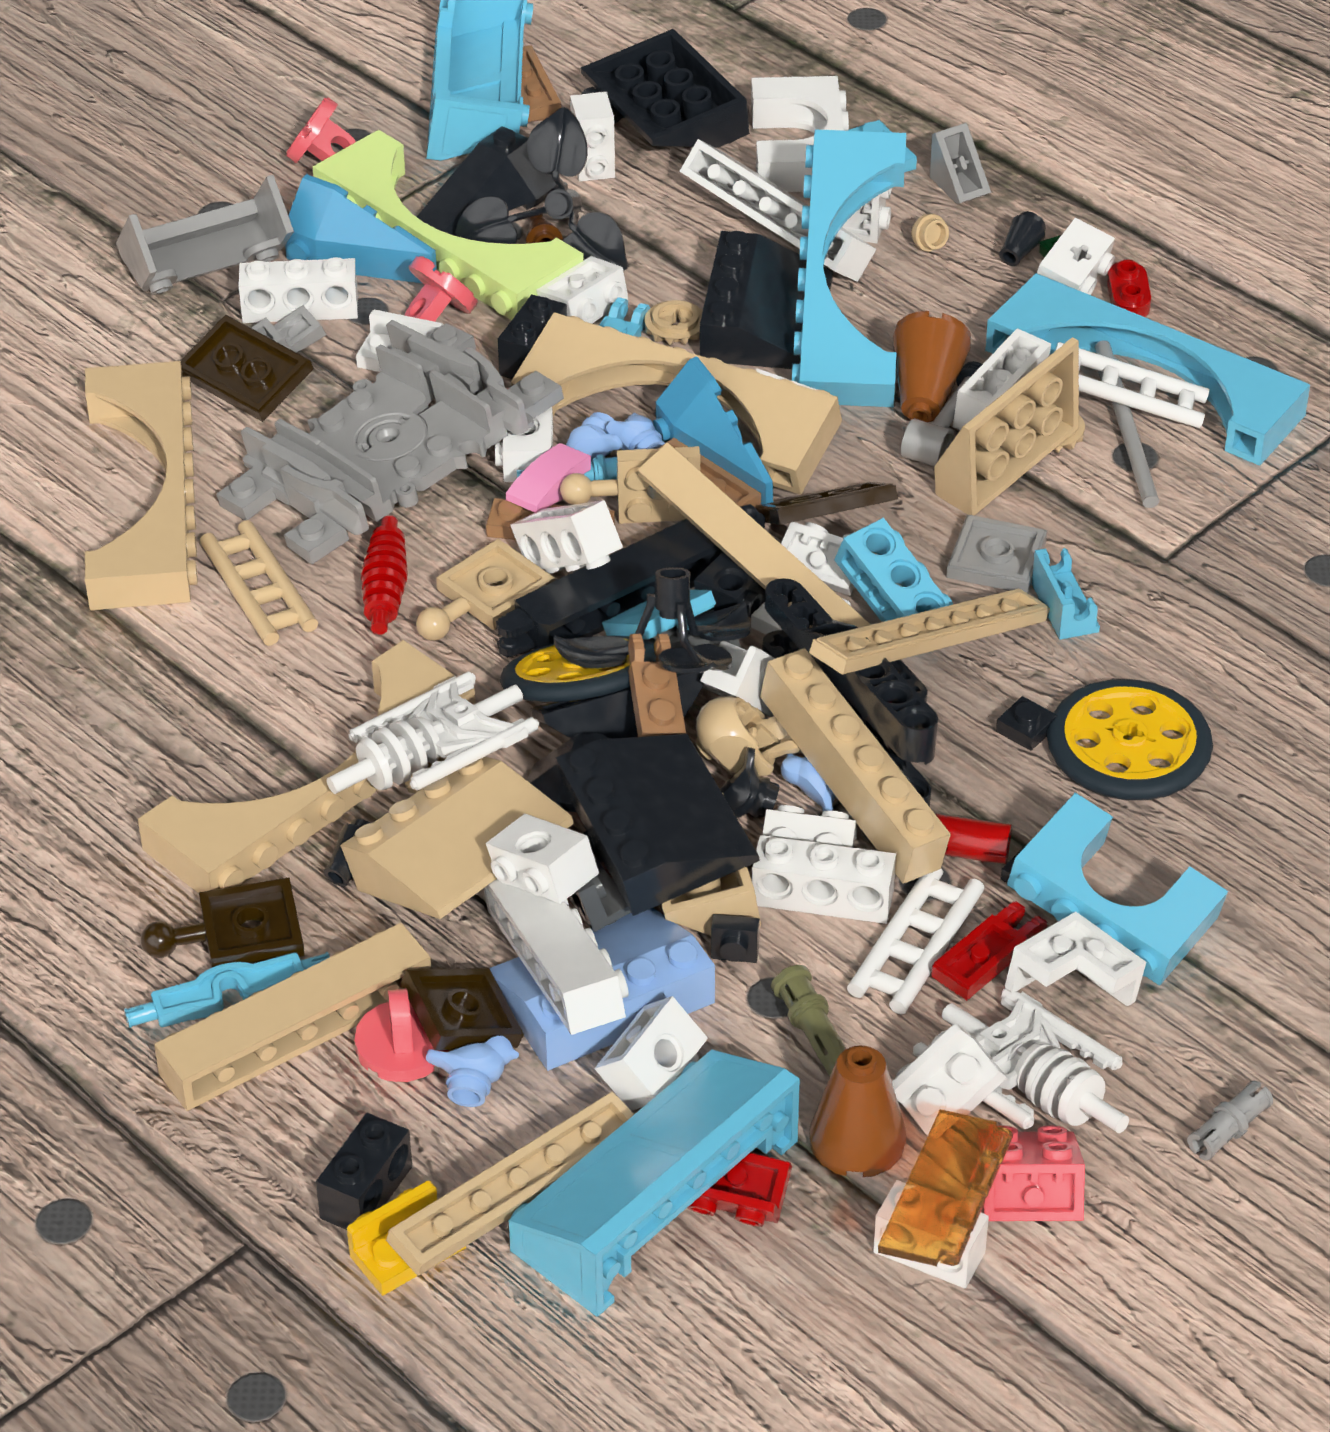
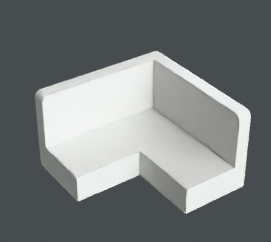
[700,641,775,717]
[1005,912,1146,1006]

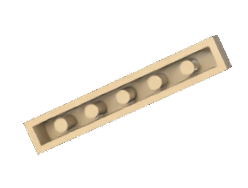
[760,648,951,884]
[154,923,431,1111]

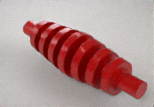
[361,516,408,635]

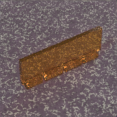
[878,1109,1013,1267]

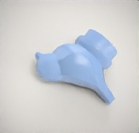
[566,412,623,461]
[606,412,665,450]
[781,754,836,811]
[426,1035,519,1107]

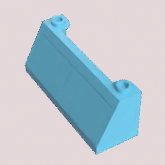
[426,0,533,161]
[508,1049,800,1317]

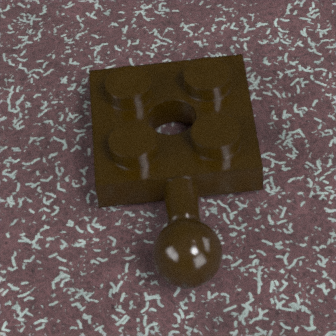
[141,877,305,967]

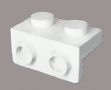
[763,805,858,847]

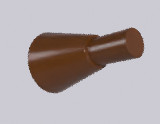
[526,208,563,244]

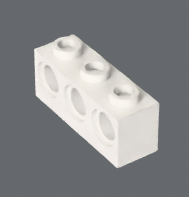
[239,257,358,323]
[953,328,1051,430]
[510,500,623,574]
[752,835,896,924]

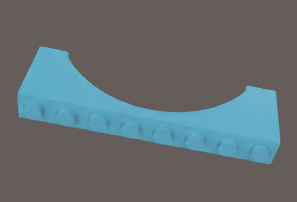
[792,129,906,407]
[985,273,1310,466]

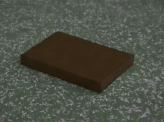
[180,315,314,422]
[756,482,898,525]

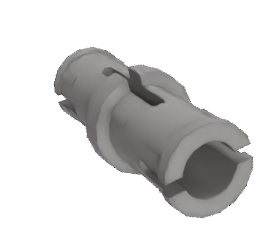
[1187,1080,1273,1161]

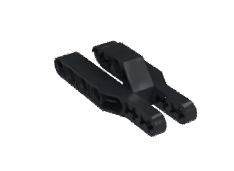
[762,578,938,807]

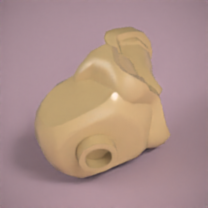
[696,696,801,778]

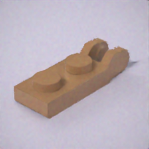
[628,634,686,737]

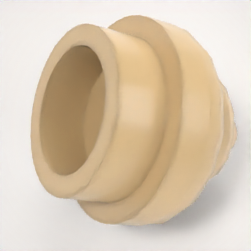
[911,213,949,252]

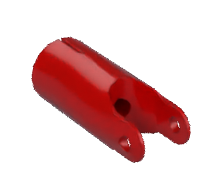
[935,814,1012,864]

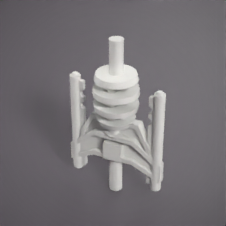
[327,671,539,794]
[913,988,1129,1133]

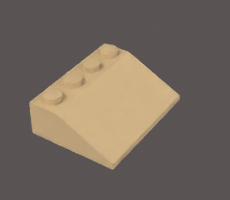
[934,337,1079,516]
[340,756,574,919]

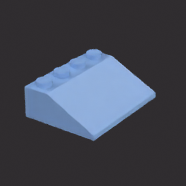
[489,908,715,1071]

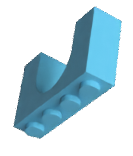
[1007,792,1228,986]

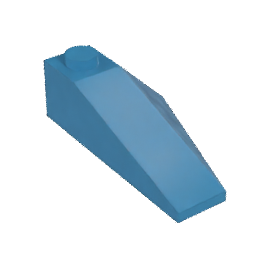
[285,174,437,283]
[653,356,773,505]

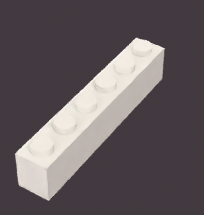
[680,139,877,282]
[483,879,629,1035]

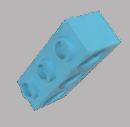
[834,518,953,622]

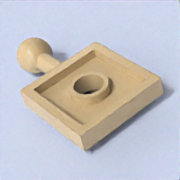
[560,446,700,524]
[416,538,555,641]

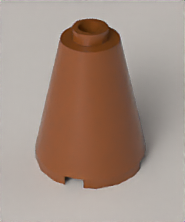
[893,311,971,422]
[809,1045,906,1177]

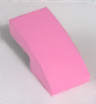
[506,443,591,513]

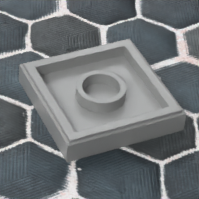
[946,515,1047,593]

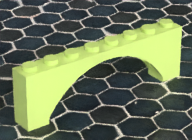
[312,130,583,320]

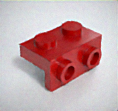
[687,1153,792,1227]

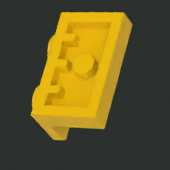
[347,1180,466,1296]

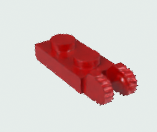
[931,901,1048,1001]

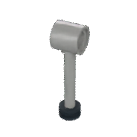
[901,361,983,466]

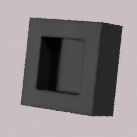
[996,696,1058,751]
[711,914,760,963]

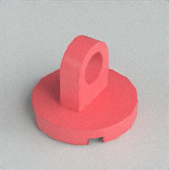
[286,97,356,163]
[404,256,478,322]
[354,988,449,1082]

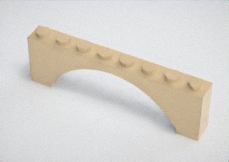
[511,312,842,495]
[85,361,198,610]
[138,640,476,893]

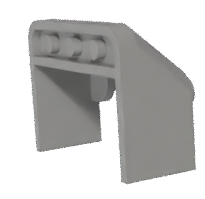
[116,175,294,295]

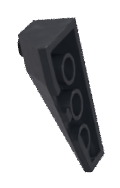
[416,126,558,236]

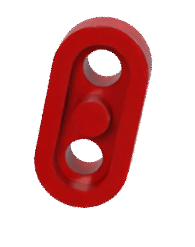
[1107,260,1151,317]

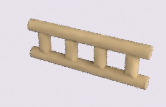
[200,520,318,646]

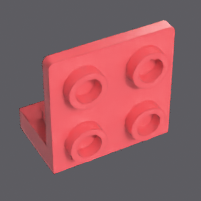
[977,1125,1085,1221]

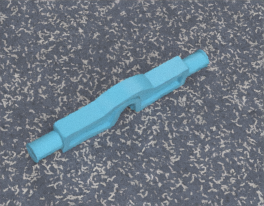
[124,952,329,1028]

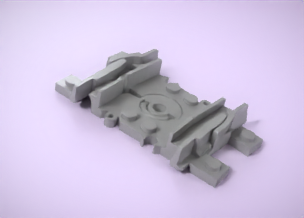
[216,320,564,564]

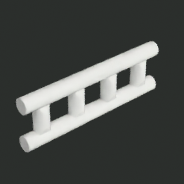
[1055,342,1210,428]
[847,869,985,1015]

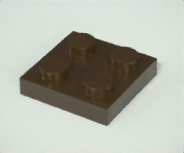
[401,968,524,1050]

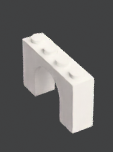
[751,76,849,192]

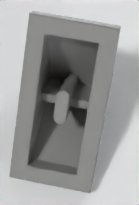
[930,123,991,204]

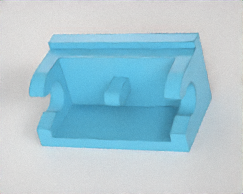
[1032,548,1100,640]

